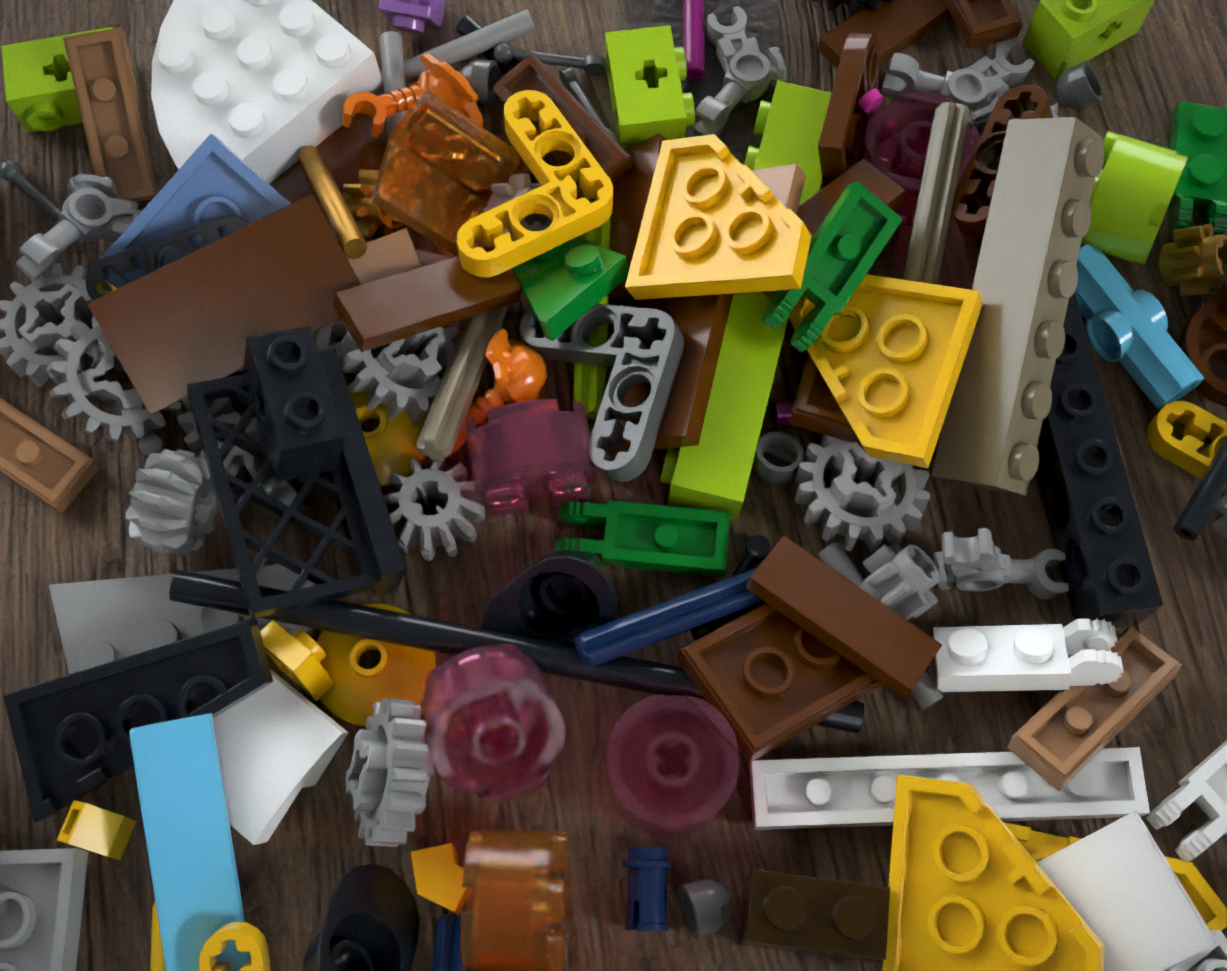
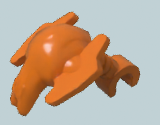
[341,53,483,147]
[445,328,547,458]

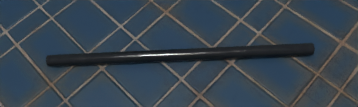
[169,570,864,734]

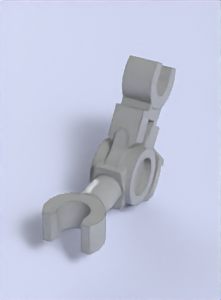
[693,6,787,137]
[881,40,1035,131]
[16,174,143,281]
[933,528,1069,600]

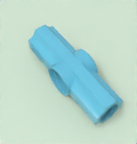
[1075,244,1204,410]

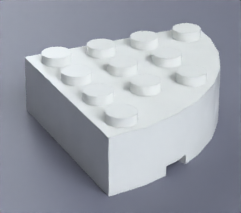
[151,0,384,184]

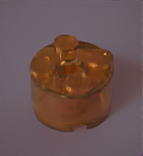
[461,829,570,971]

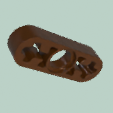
[951,85,1053,240]

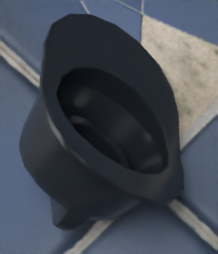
[481,550,618,674]
[303,864,420,971]

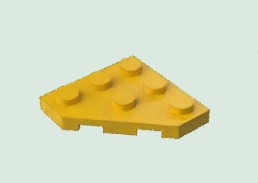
[625,134,812,300]
[788,274,983,469]
[882,775,1105,971]

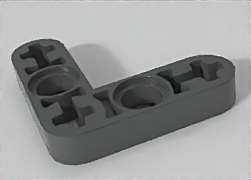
[520,304,685,482]

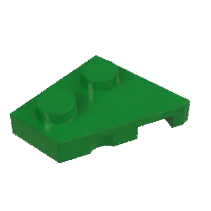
[511,226,630,341]

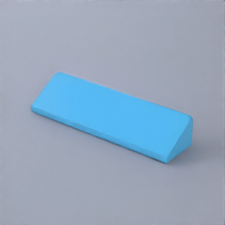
[130,713,251,971]

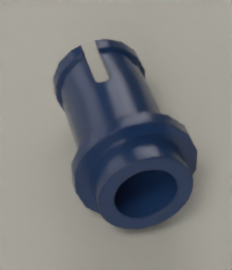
[621,847,674,931]

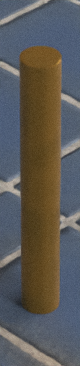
[298,146,367,259]

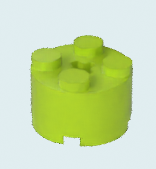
[1081,131,1188,265]

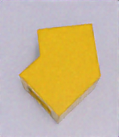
[57,800,137,861]
[411,843,477,915]

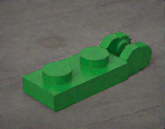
[1168,101,1227,238]
[761,181,902,352]
[554,500,730,577]

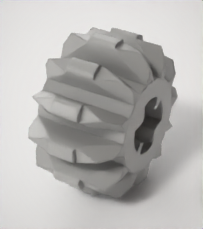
[125,449,220,556]
[383,459,486,562]

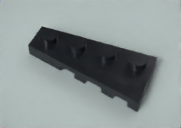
[3,619,273,822]

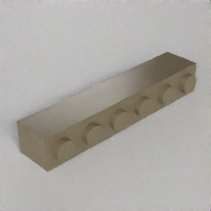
[932,117,1104,496]

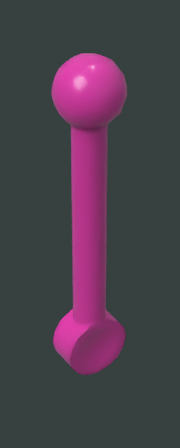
[858,88,891,133]

